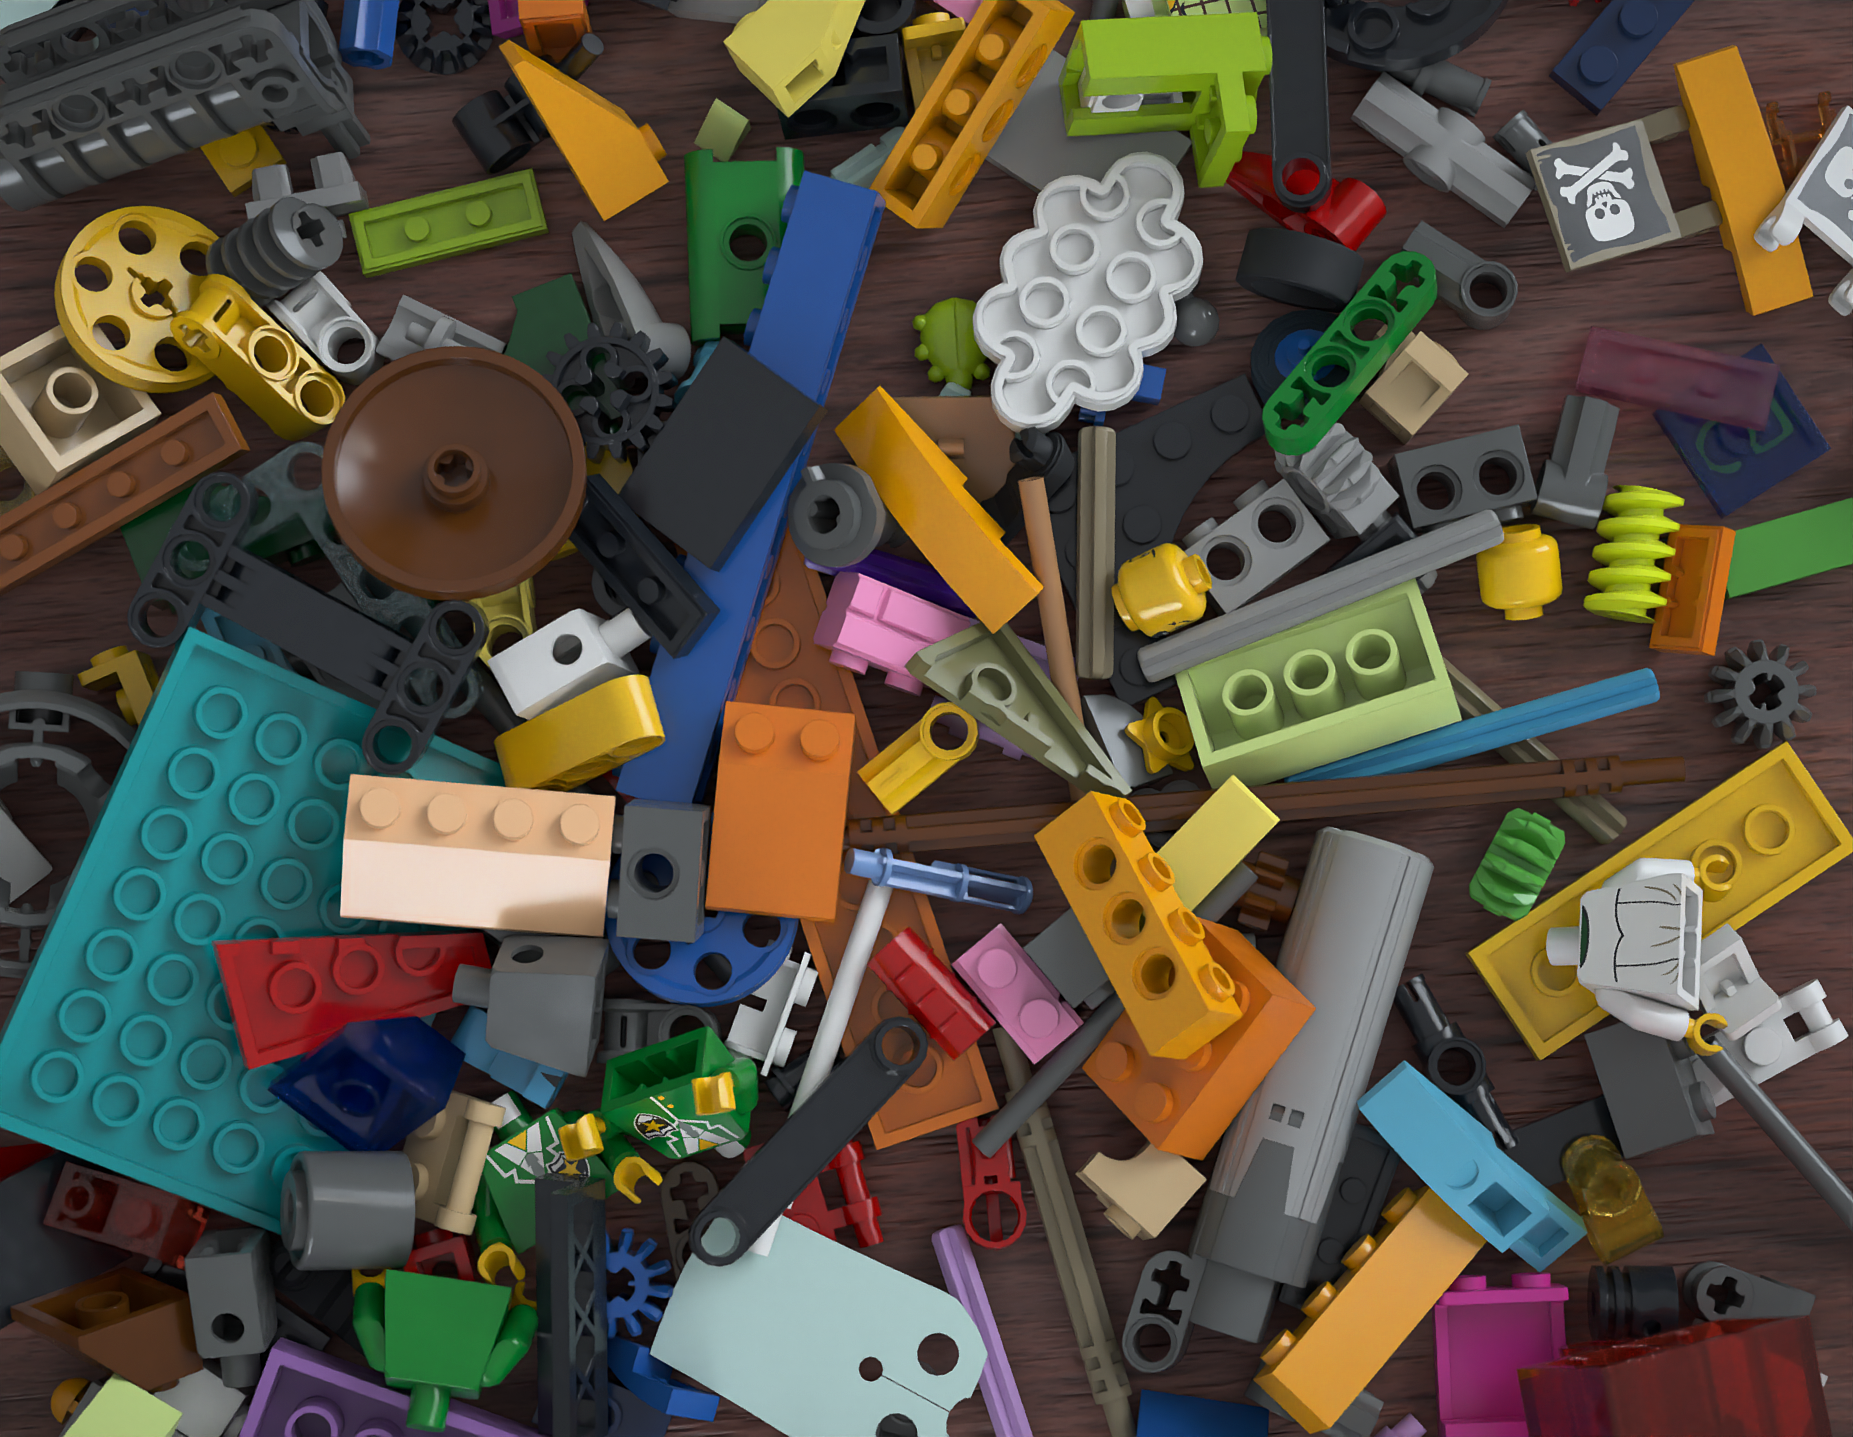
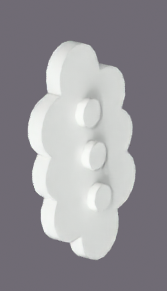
[973,152,1203,434]

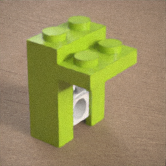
[1058,12,1272,188]

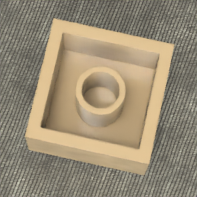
[0,324,162,495]

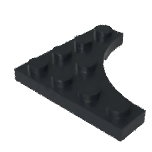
[1048,374,1266,706]

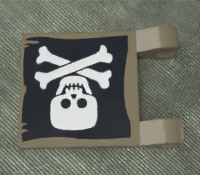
[1526,105,1723,273]

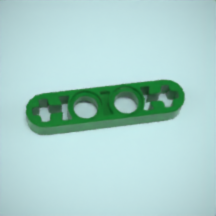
[1262,251,1438,455]

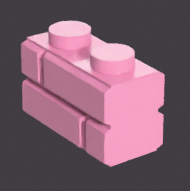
[813,571,970,696]
[951,923,1084,1064]

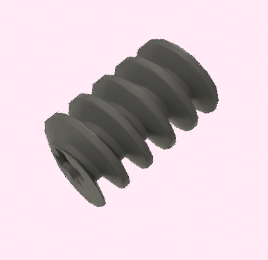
[205,197,343,307]

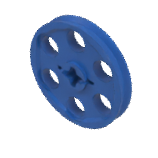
[604,812,799,1007]

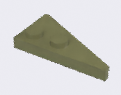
[905,622,1132,798]

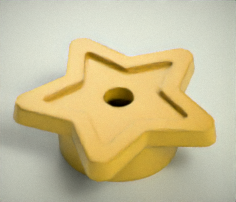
[1125,696,1195,774]

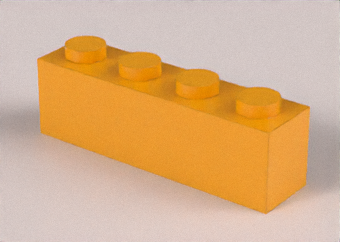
[1253,1185,1487,1434]

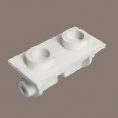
[724,939,818,1076]

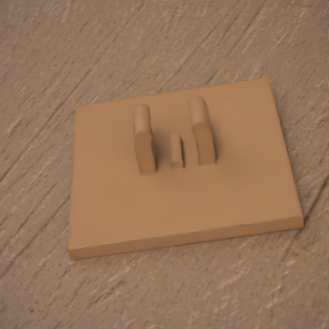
[892,395,1016,504]

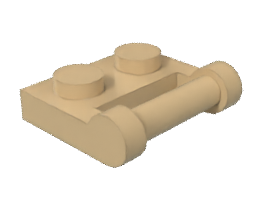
[403,1083,506,1235]

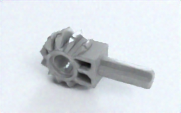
[1274,422,1438,594]

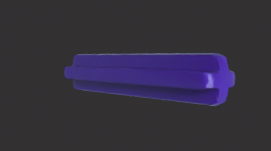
[804,549,977,618]

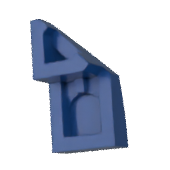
[607,1335,720,1422]

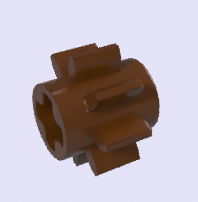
[1232,851,1301,933]

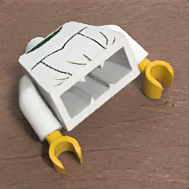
[1546,854,1733,1056]

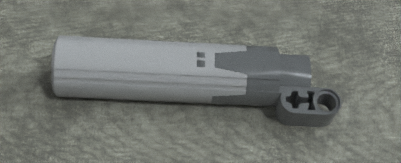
[1122,826,1434,1373]

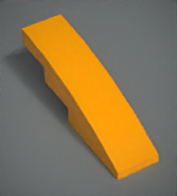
[1673,45,1814,316]
[834,386,1044,635]

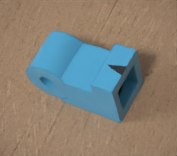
[446,1005,569,1108]

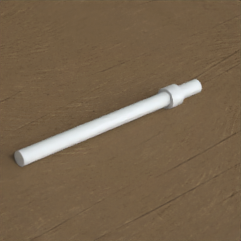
[748,879,893,1257]

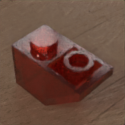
[43,1162,210,1272]

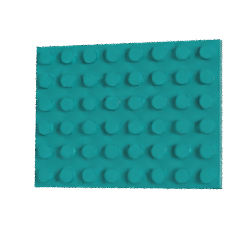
[0,626,506,1235]

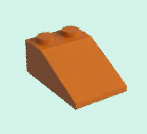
[705,701,856,922]

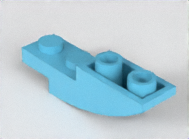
[1357,1060,1588,1272]

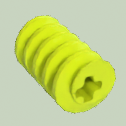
[1583,485,1685,624]

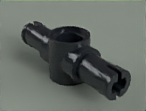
[1393,973,1521,1151]

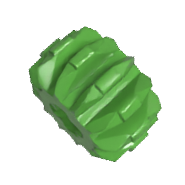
[1469,807,1565,921]

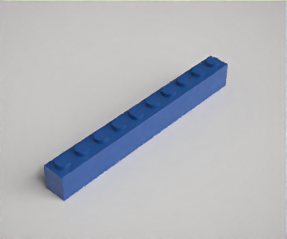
[612,170,886,804]

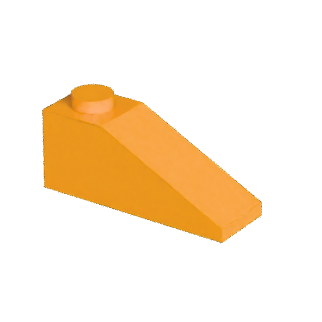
[498,40,669,221]

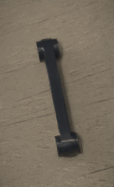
[1266,0,1332,213]
[688,1016,928,1267]

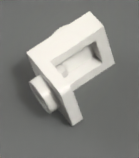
[1699,923,1782,1041]

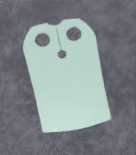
[649,1215,988,1437]

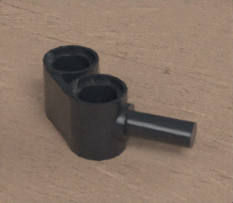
[452,33,604,175]

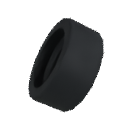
[1236,227,1364,313]

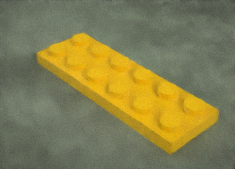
[1465,741,1853,1061]

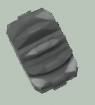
[1704,639,1817,749]

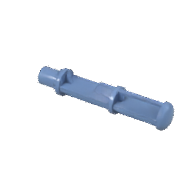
[844,848,1033,915]

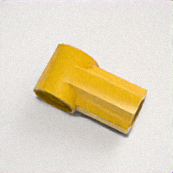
[857,702,979,815]

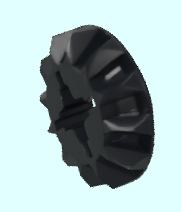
[396,0,494,75]

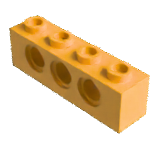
[869,0,1075,229]
[1034,791,1243,1060]

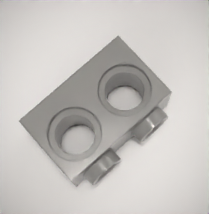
[1182,479,1330,617]

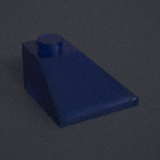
[267,1016,466,1151]

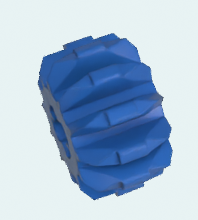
[606,1227,674,1339]

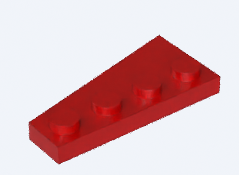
[211,929,492,1070]

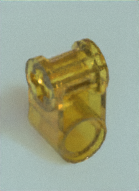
[1562,1135,1664,1266]

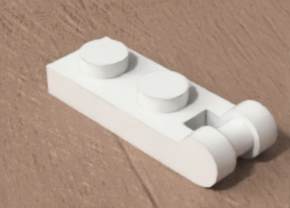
[1689,978,1849,1107]

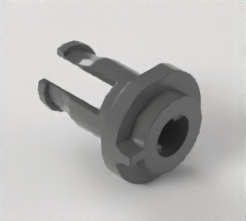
[788,463,910,567]

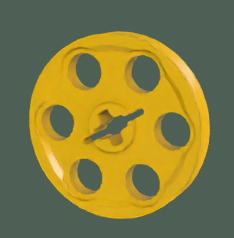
[54,206,228,393]

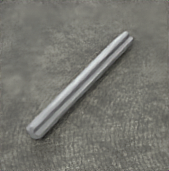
[1137,509,1504,682]

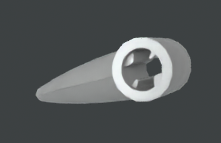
[572,221,691,380]

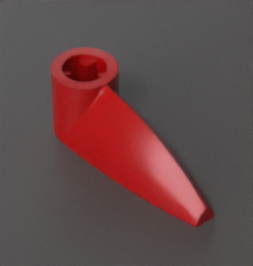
[1226,151,1387,252]

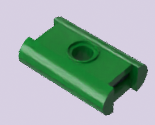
[684,147,804,347]

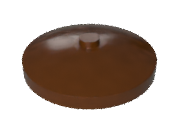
[322,346,587,601]

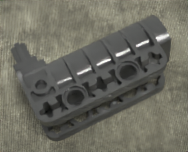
[0,0,371,211]

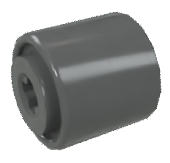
[280,1151,415,1270]

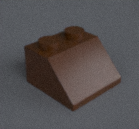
[10,1267,204,1393]

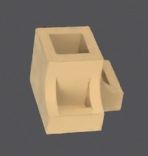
[1359,324,1468,445]
[1075,1140,1207,1240]

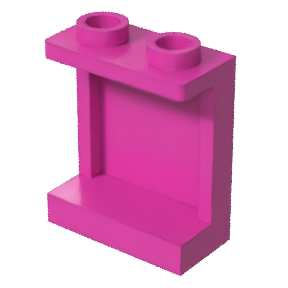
[1431,1272,1577,1437]

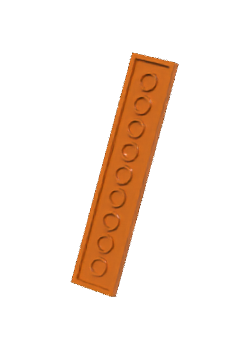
[674,525,999,1150]

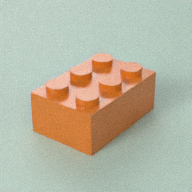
[1082,916,1316,1161]

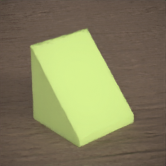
[694,98,751,162]

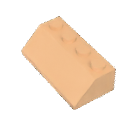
[340,774,616,939]

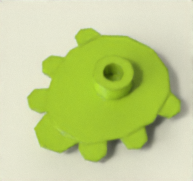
[912,297,990,390]

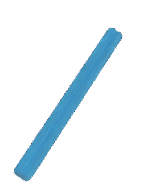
[1284,668,1660,783]

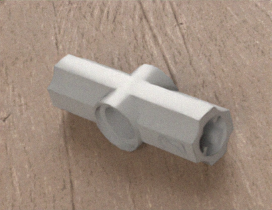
[1350,72,1536,228]

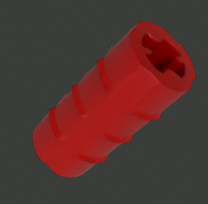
[867,926,996,1061]

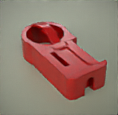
[956,1115,1027,1250]

